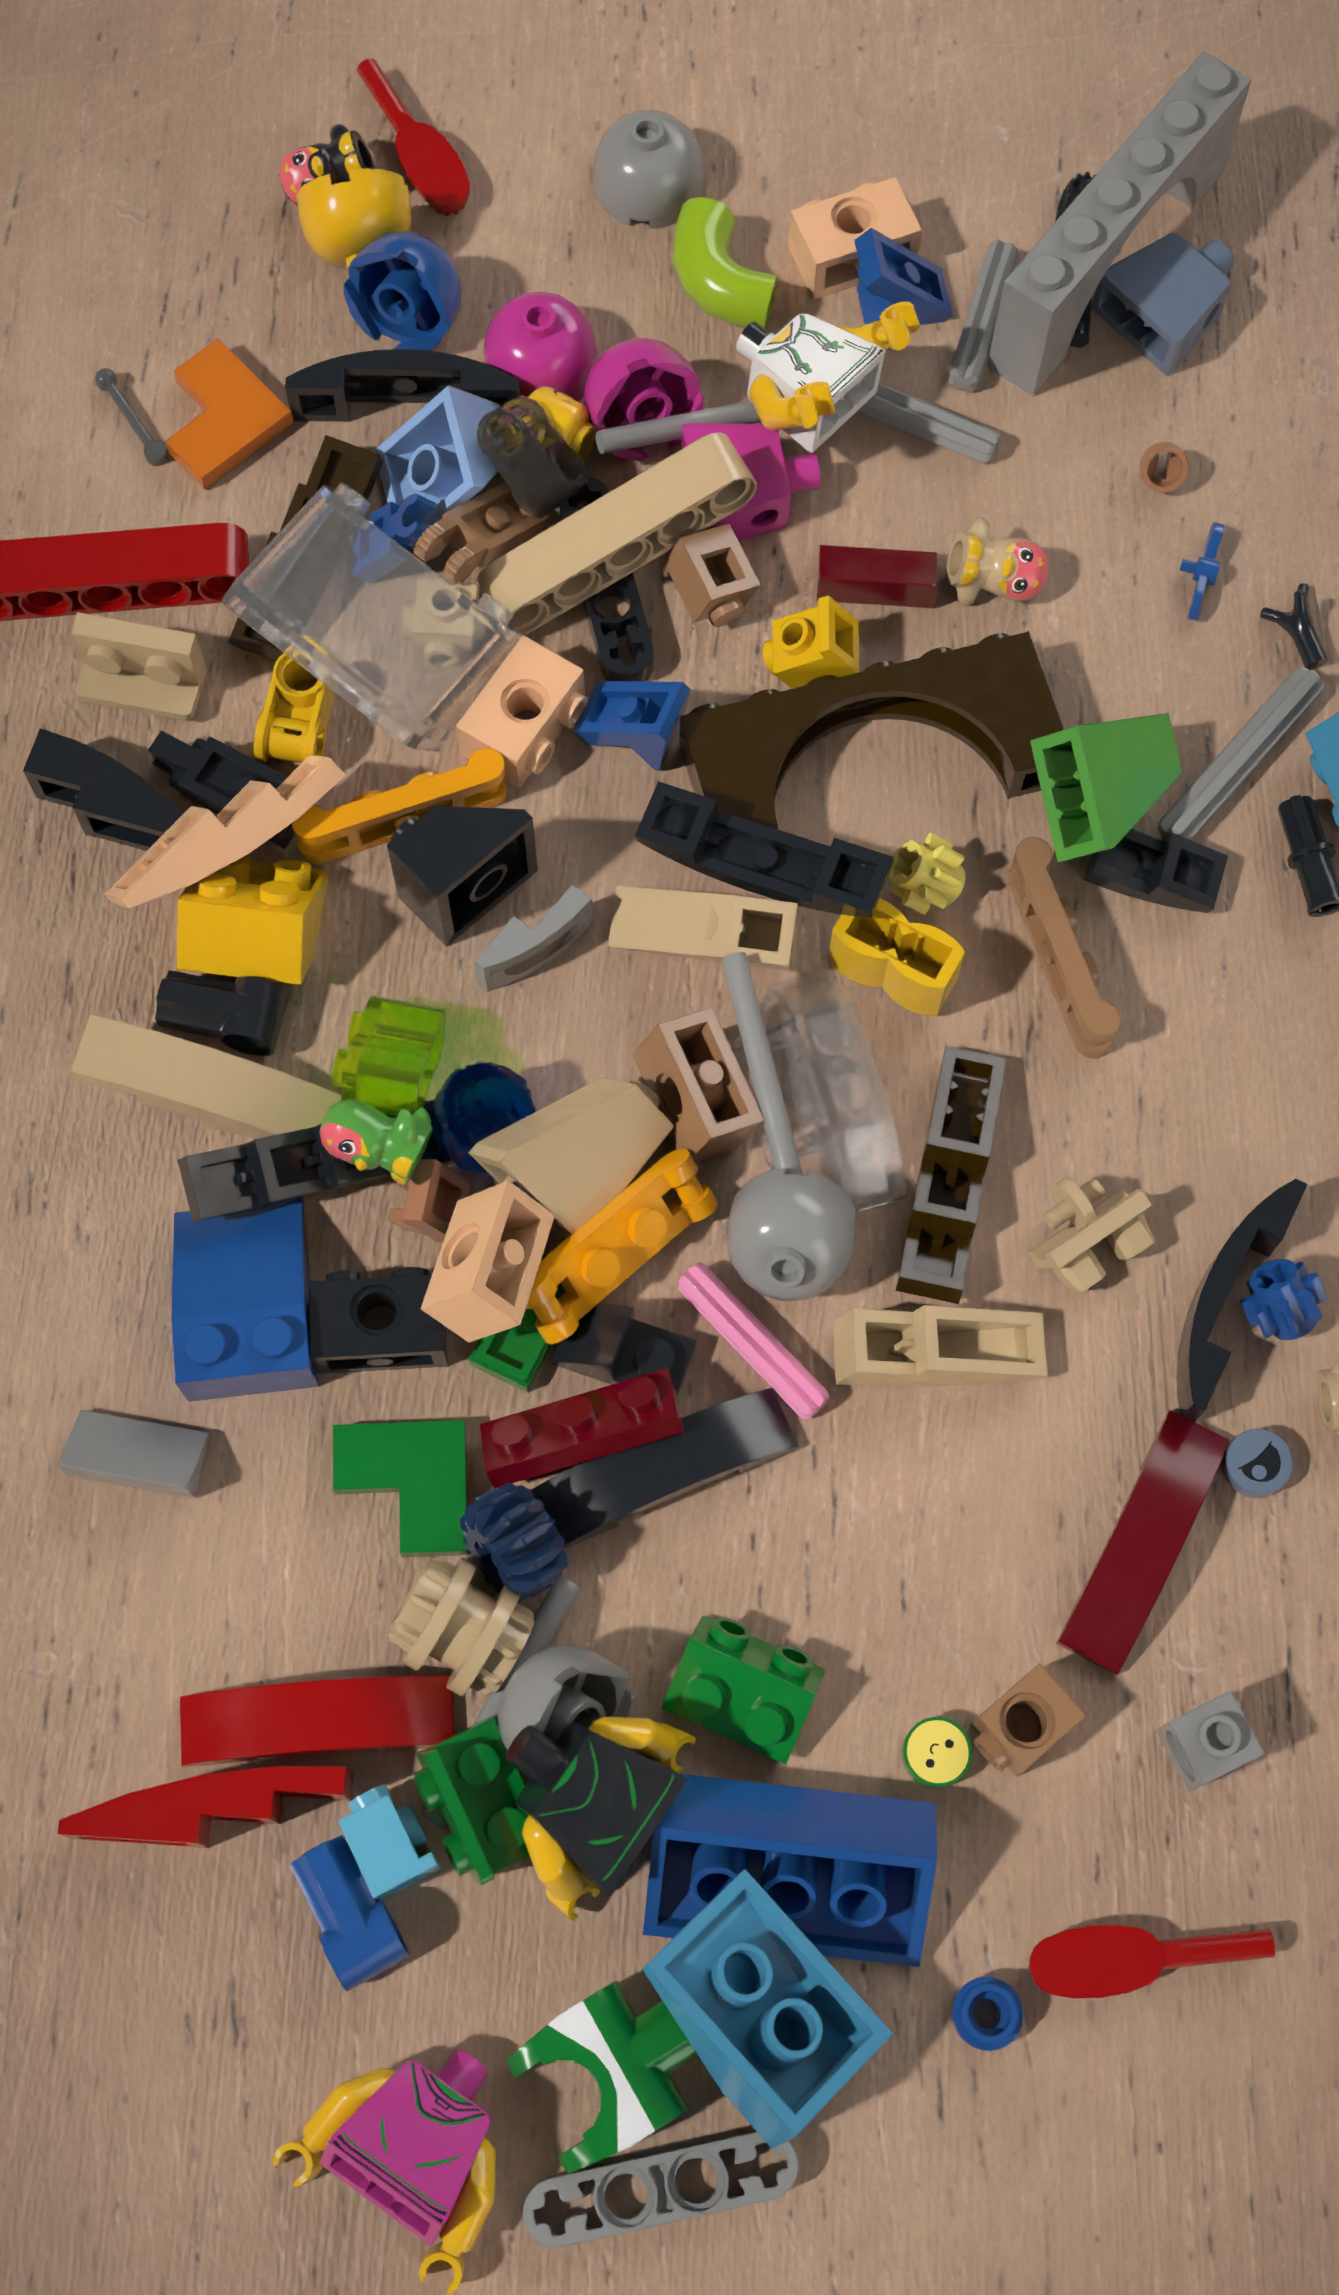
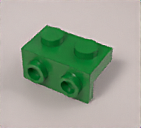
[661,1616,825,1764]

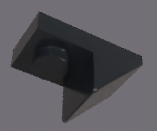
[552,1303,696,1397]

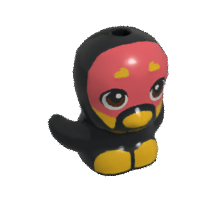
[280,124,375,206]

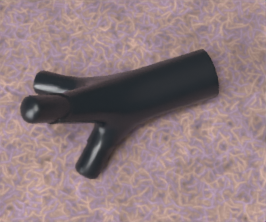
[1260,583,1328,670]

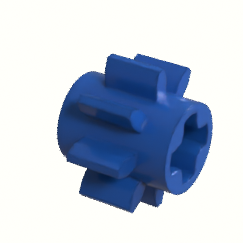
[1240,1259,1328,1340]

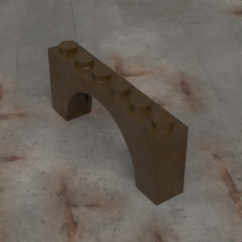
[679,631,1064,830]

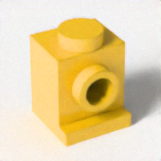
[762,595,860,689]

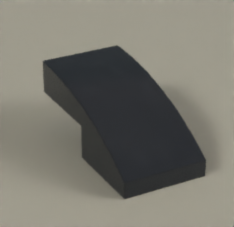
[1084,828,1228,913]

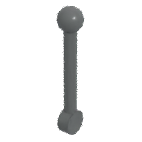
[95,368,168,466]

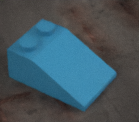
[642,1869,893,2149]

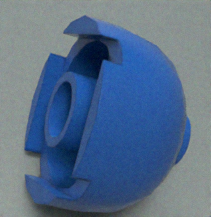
[344,232,461,350]

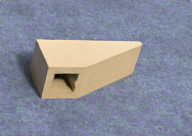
[608,885,800,972]

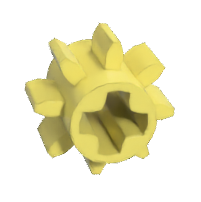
[889,833,966,915]

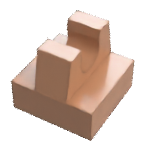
[388,1159,472,1242]

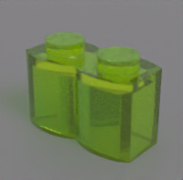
[332,995,446,1116]

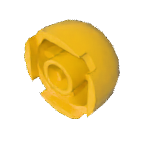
[296,168,411,274]

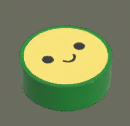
[901,1717,972,1789]

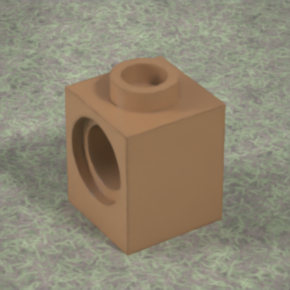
[971,1663,1086,1777]

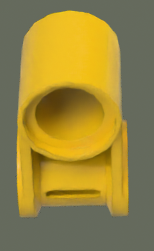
[254,647,335,763]

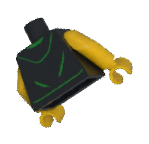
[506,1717,696,1921]

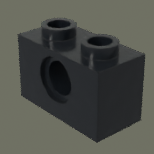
[309,1267,448,1374]

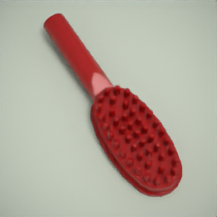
[357,58,470,216]
[1029,1925,1275,1999]

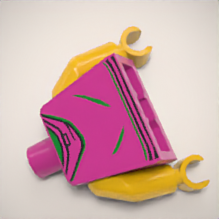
[273,2049,496,2294]

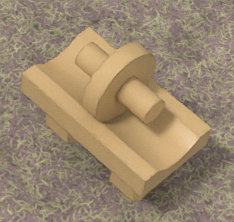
[1028,1178,1155,1293]

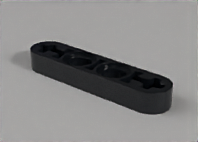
[559,476,654,681]

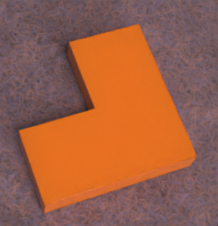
[165,338,294,489]

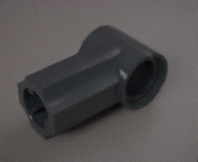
[155,970,290,1056]

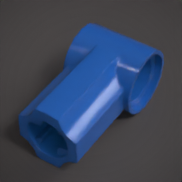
[289,1835,410,1992]

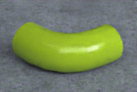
[672,197,778,329]

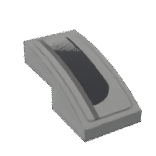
[474,884,593,992]

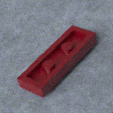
[480,1368,684,1488]

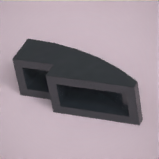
[23,728,182,851]

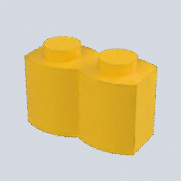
[828,899,965,1016]

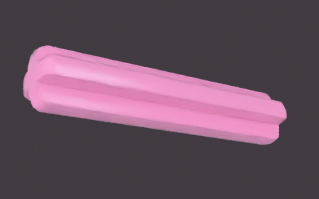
[678,1262,829,1420]

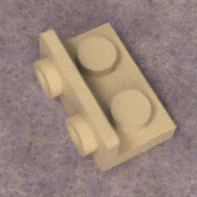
[71,612,207,721]

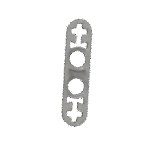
[523,2131,799,2248]

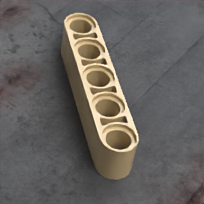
[476,432,757,637]

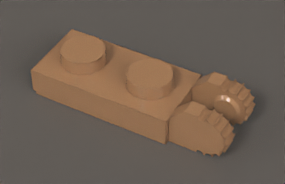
[413,482,550,585]

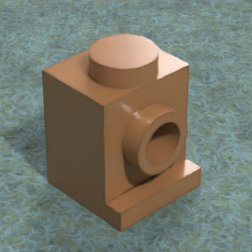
[659,524,761,627]

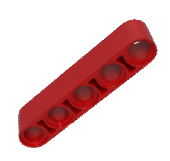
[0,523,251,621]

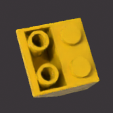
[177,855,329,985]

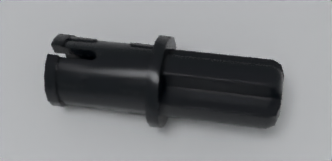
[1278,795,1339,917]

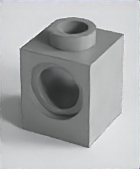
[1155,1690,1265,1792]

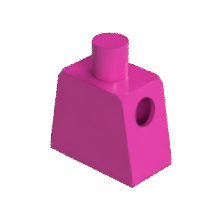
[681,423,820,541]

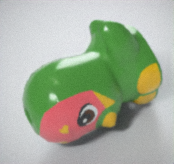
[319,1098,433,1186]

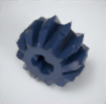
[460,1482,568,1603]

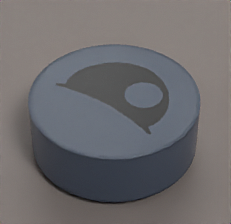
[1222,1429,1293,1498]

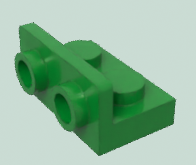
[413,1717,530,1885]

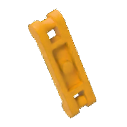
[292,748,508,865]
[526,1149,718,1344]

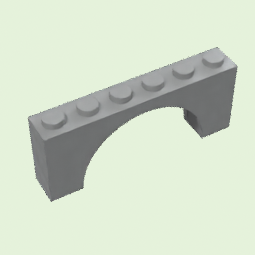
[987,51,1252,396]

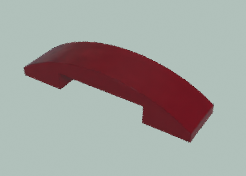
[1056,1410,1229,1675]

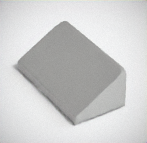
[58,1410,210,1498]

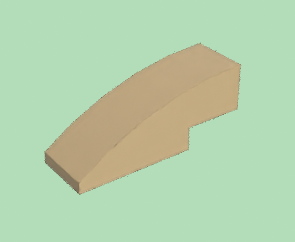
[833,1305,1047,1386]

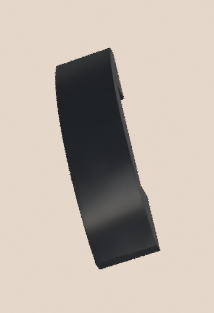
[285,349,521,424]
[635,781,894,918]
[1176,1179,1307,1422]
[531,1388,799,1550]

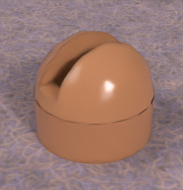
[1140,442,1189,493]

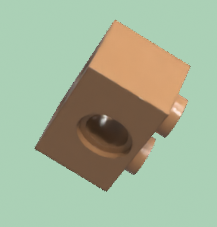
[632,1008,765,1162]

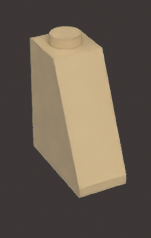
[469,1077,674,1239]

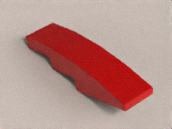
[57,1766,353,1848]

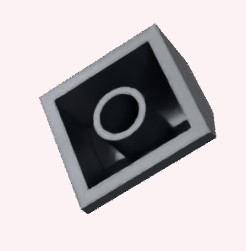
[387,806,538,947]

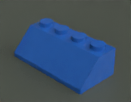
[643,1773,937,1967]

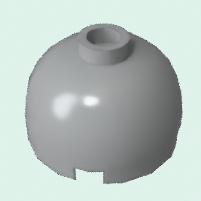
[594,110,704,229]
[726,1168,856,1301]
[498,1645,636,1750]

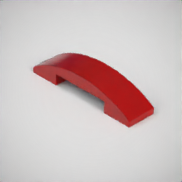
[180,1676,455,1767]

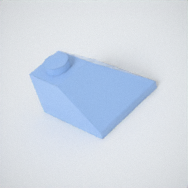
[374,386,513,549]

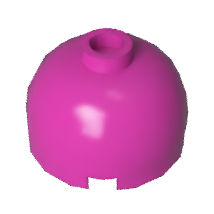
[483,291,598,401]
[585,337,704,460]

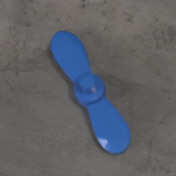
[1180,522,1224,621]

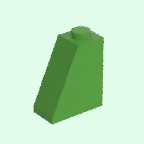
[1030,713,1182,862]

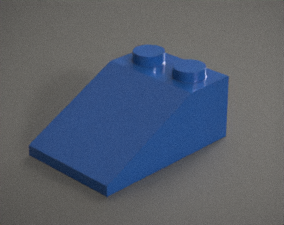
[171,1198,319,1402]

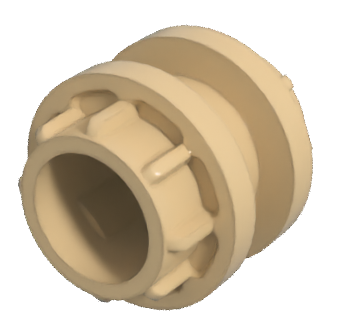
[388,1557,535,1696]

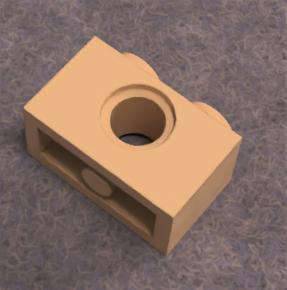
[788,177,922,300]
[455,635,588,789]
[421,1180,555,1342]

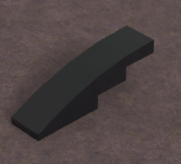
[177,1098,454,1223]

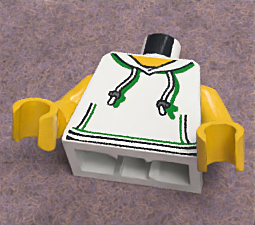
[736,301,920,453]

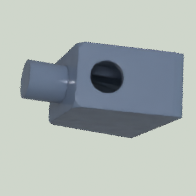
[1091,233,1234,376]

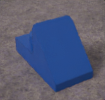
[854,228,953,325]
[573,681,690,770]

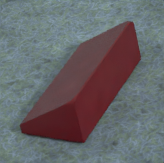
[816,545,938,608]

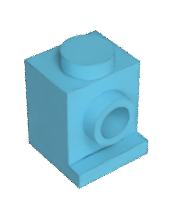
[338,1785,442,1901]

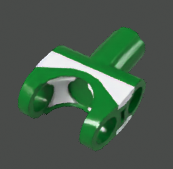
[505,1980,698,2174]

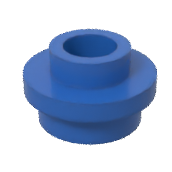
[952,1977,1023,2051]

